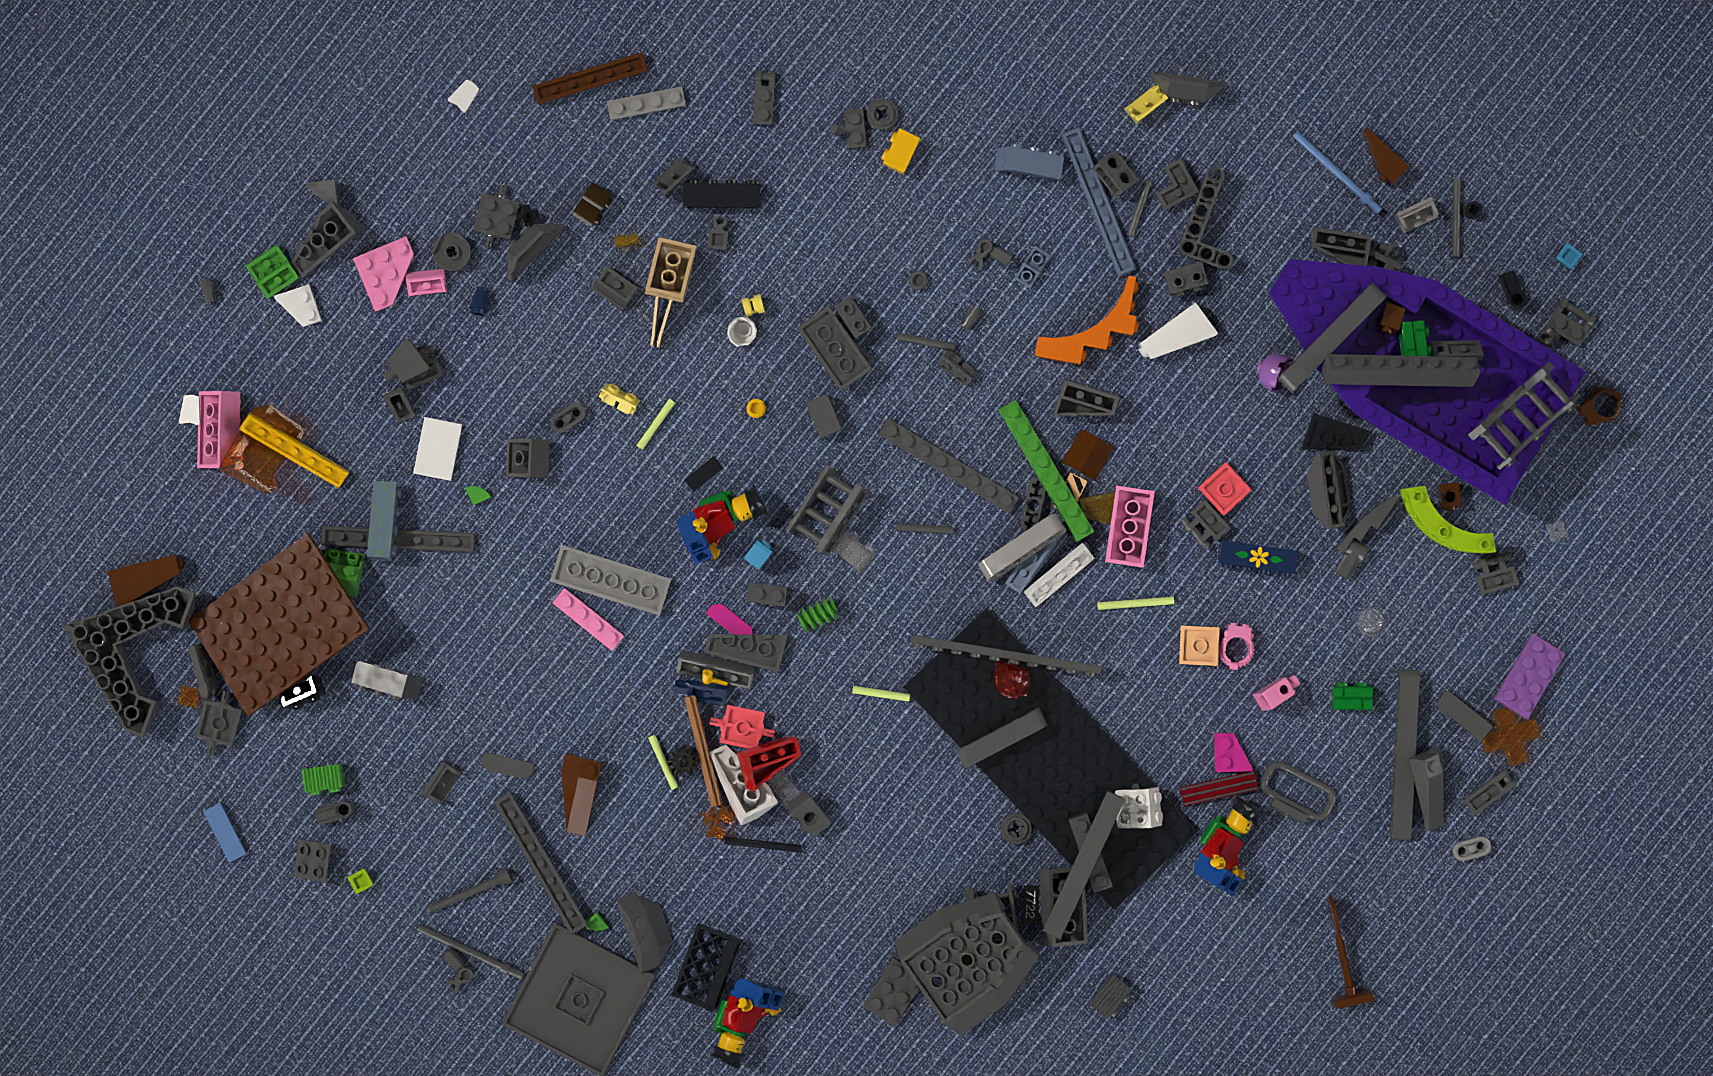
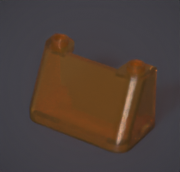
[219,404,306,494]

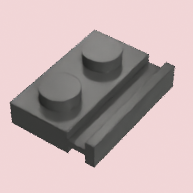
[591,266,638,311]

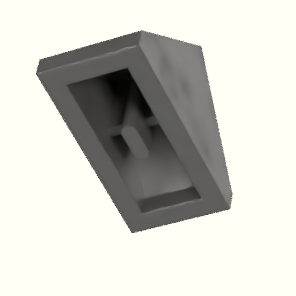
[305,180,340,205]

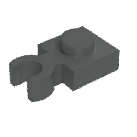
[707,216,729,251]

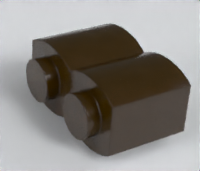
[572,182,613,227]

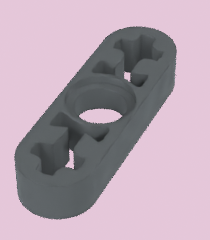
[1021,478,1046,531]

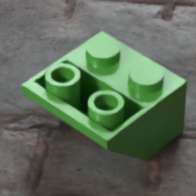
[324,549,365,597]

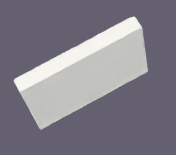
[413,417,463,481]

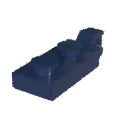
[674,680,728,705]

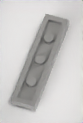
[607,86,686,121]

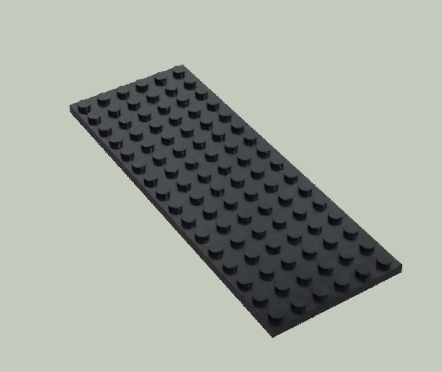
[903,608,1197,910]

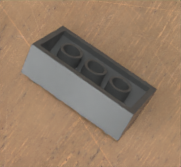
[1039,867,1088,947]

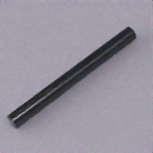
[724,837,801,852]

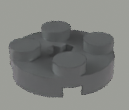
[432,233,471,272]

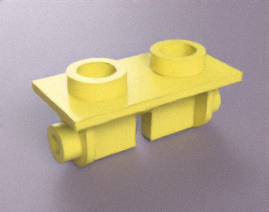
[599,383,641,415]

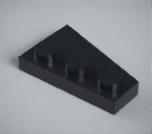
[1301,413,1368,450]

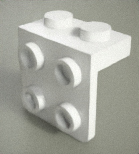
[1115,787,1163,829]

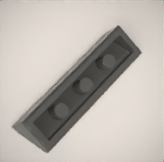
[676,650,756,690]

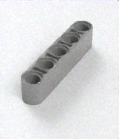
[978,514,1066,582]

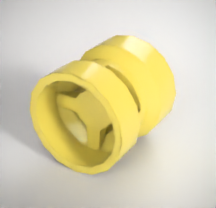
[741,294,765,317]

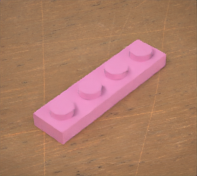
[553,588,624,651]

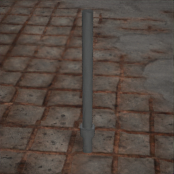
[417,924,524,980]

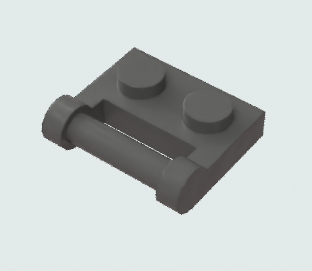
[1545,297,1597,347]

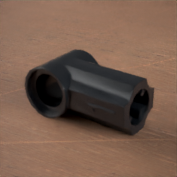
[1498,270,1526,310]

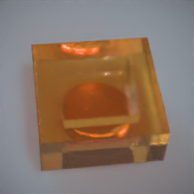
[177,685,200,708]

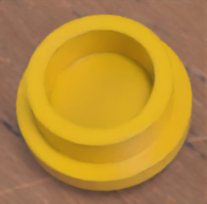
[747,399,766,418]

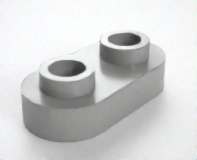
[1452,836,1491,861]

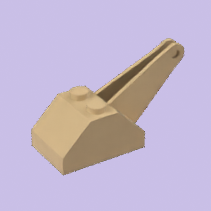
[645,237,696,348]

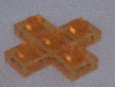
[1481,707,1541,766]

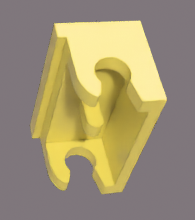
[1125,85,1168,124]

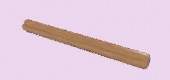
[685,695,722,807]

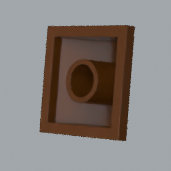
[1062,429,1114,481]

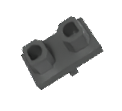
[1367,242,1402,271]

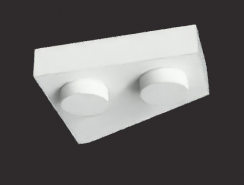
[274,284,322,327]

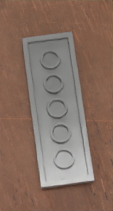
[550,545,672,616]

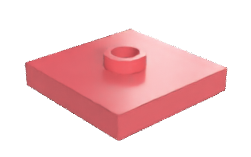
[1198,462,1252,516]

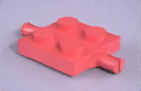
[710,705,775,749]

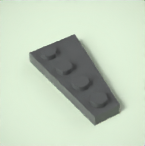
[704,634,788,672]

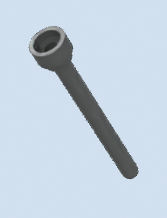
[426,868,513,914]

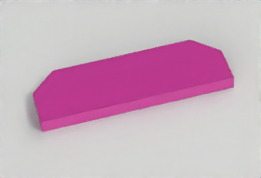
[706,604,753,635]

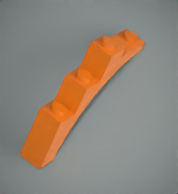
[1034,276,1139,365]

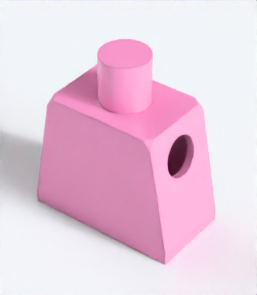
[1252,675,1300,711]

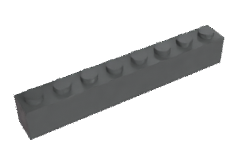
[1321,354,1480,387]

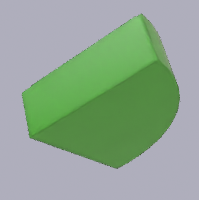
[465,486,491,505]
[585,912,609,931]

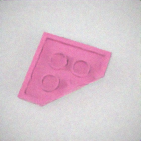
[353,237,414,312]

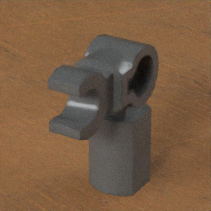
[969,239,1013,269]
[442,949,475,994]

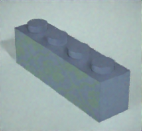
[367,481,402,561]

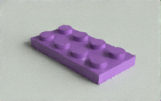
[1494,634,1565,719]

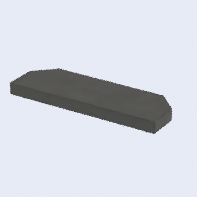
[482,752,534,779]

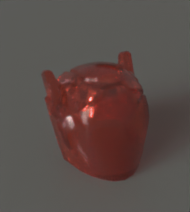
[993,661,1030,699]

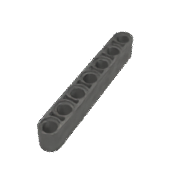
[1278,282,1387,392]

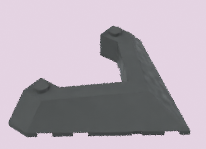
[62,586,196,738]

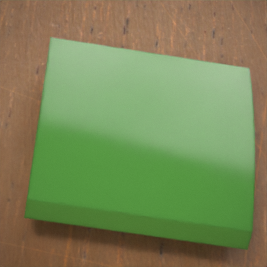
[245,244,299,299]

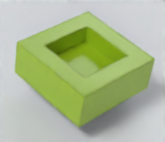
[347,868,374,894]

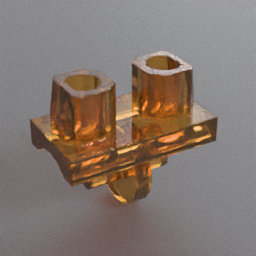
[701,804,735,840]

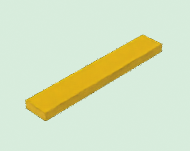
[239,413,349,488]

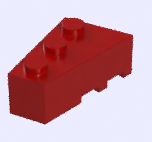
[737,736,801,791]

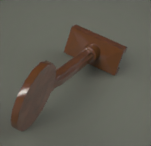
[1327,896,1374,1009]

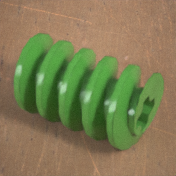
[796,596,838,632]

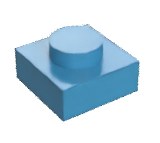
[1554,243,1582,270]

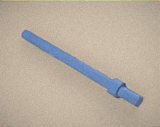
[1293,131,1382,214]

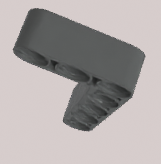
[1179,166,1233,269]

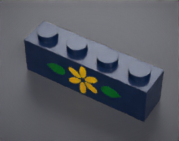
[1217,540,1299,577]

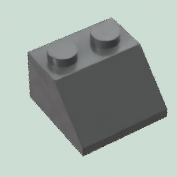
[506,439,550,478]

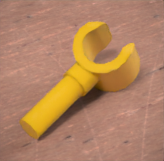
[702,669,728,686]

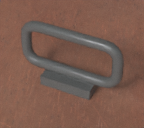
[1261,761,1336,824]

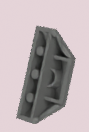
[1149,70,1227,106]
[507,224,566,282]
[1307,451,1351,529]
[616,894,672,973]

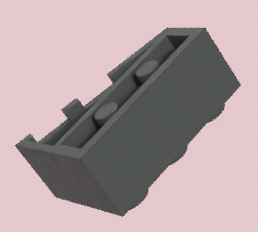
[1309,227,1372,266]

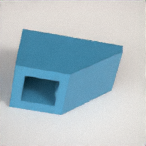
[744,539,773,570]

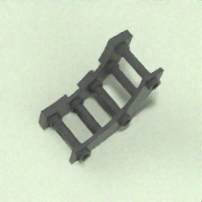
[1468,362,1581,470]

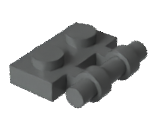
[405,346,444,390]
[1180,499,1230,549]
[1472,553,1519,595]

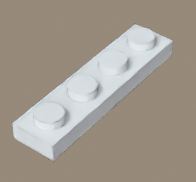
[1024,543,1095,607]

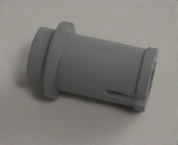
[200,278,217,303]
[960,305,982,331]

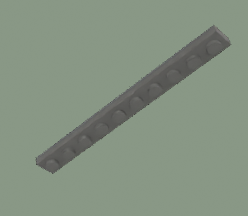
[910,634,1102,677]

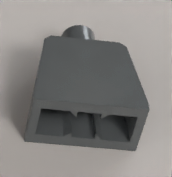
[382,339,432,384]

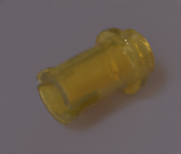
[614,233,639,249]

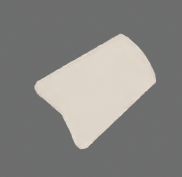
[448,80,479,113]
[179,395,200,425]

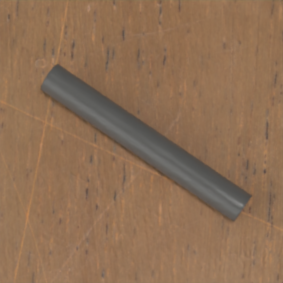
[1127,180,1152,237]
[898,333,955,351]
[896,523,953,534]

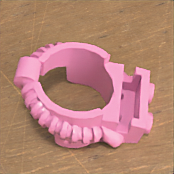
[1219,622,1255,670]

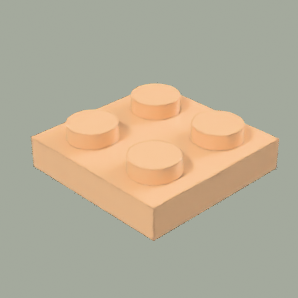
[1179,626,1220,666]

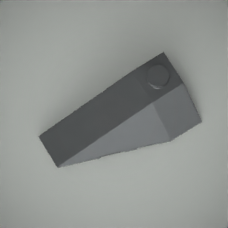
[291,201,364,278]
[1409,746,1445,831]

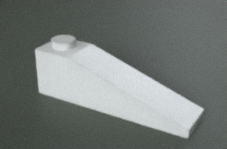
[710,745,778,826]

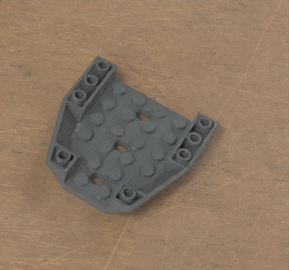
[894,893,1040,1036]

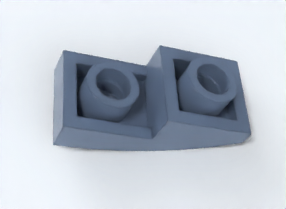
[1014,245,1051,289]

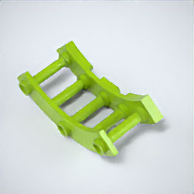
[1399,486,1496,553]

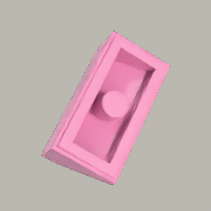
[406,269,447,296]

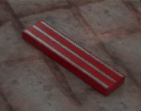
[1179,770,1259,806]

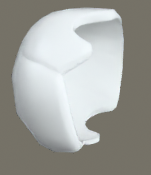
[727,317,757,347]

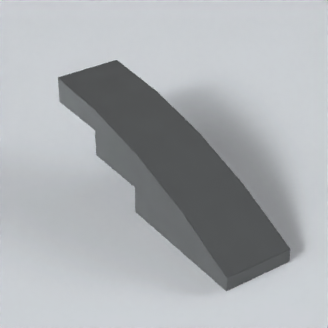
[1335,495,1399,553]

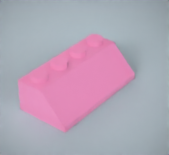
[197,391,241,469]
[1105,486,1155,567]

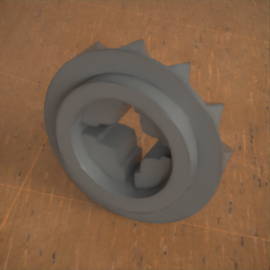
[867,99,898,130]
[1001,813,1031,844]

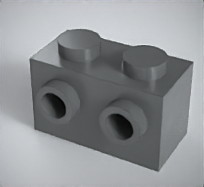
[1163,262,1208,297]

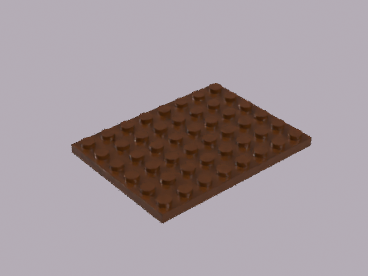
[189,533,371,716]

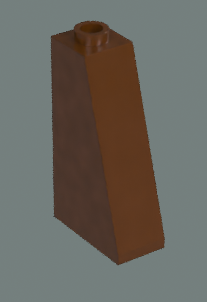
[108,554,185,607]

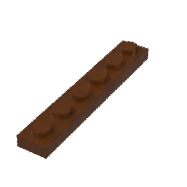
[532,52,648,105]

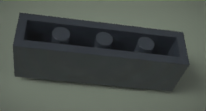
[683,180,760,208]

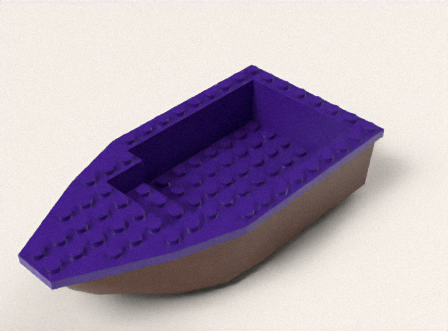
[1268,259,1586,505]

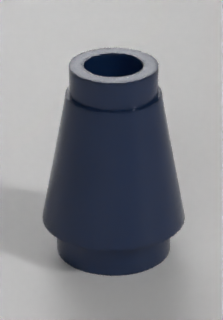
[469,286,488,316]

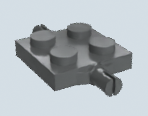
[473,184,520,249]
[195,691,243,756]

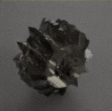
[667,744,700,777]

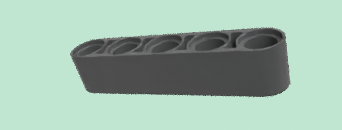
[956,708,1048,768]

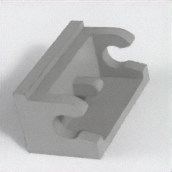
[1394,197,1439,234]

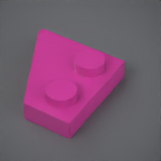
[1214,733,1253,772]

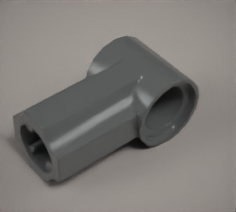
[1335,539,1369,580]
[315,800,356,826]

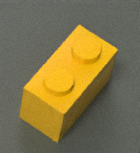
[881,128,920,175]

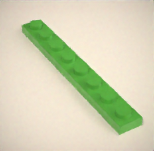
[999,400,1094,542]

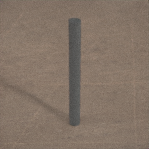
[1452,180,1461,257]

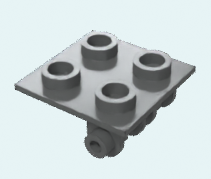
[294,839,333,883]

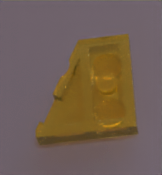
[1079,491,1115,524]

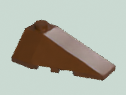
[561,753,603,836]

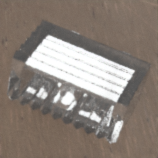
[833,531,875,573]

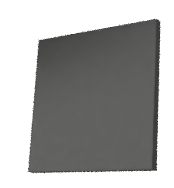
[501,922,656,1076]

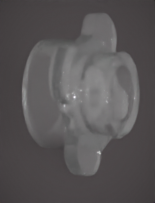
[1546,520,1568,542]

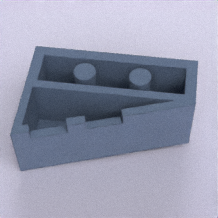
[994,143,1064,180]

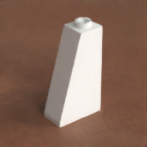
[1138,303,1218,360]

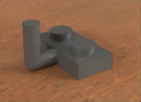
[830,108,866,149]

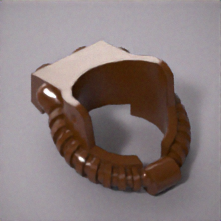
[1577,386,1623,427]

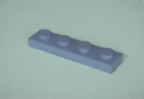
[1005,535,1062,595]

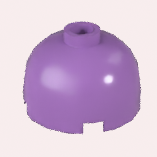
[1257,354,1292,393]

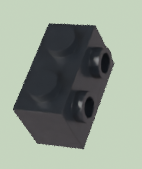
[279,675,326,710]

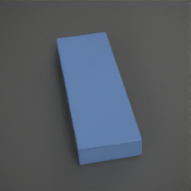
[203,803,247,863]

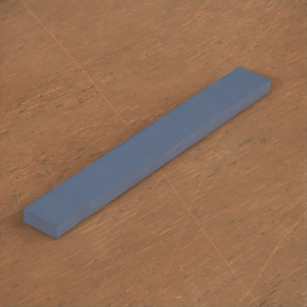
[1061,127,1136,277]

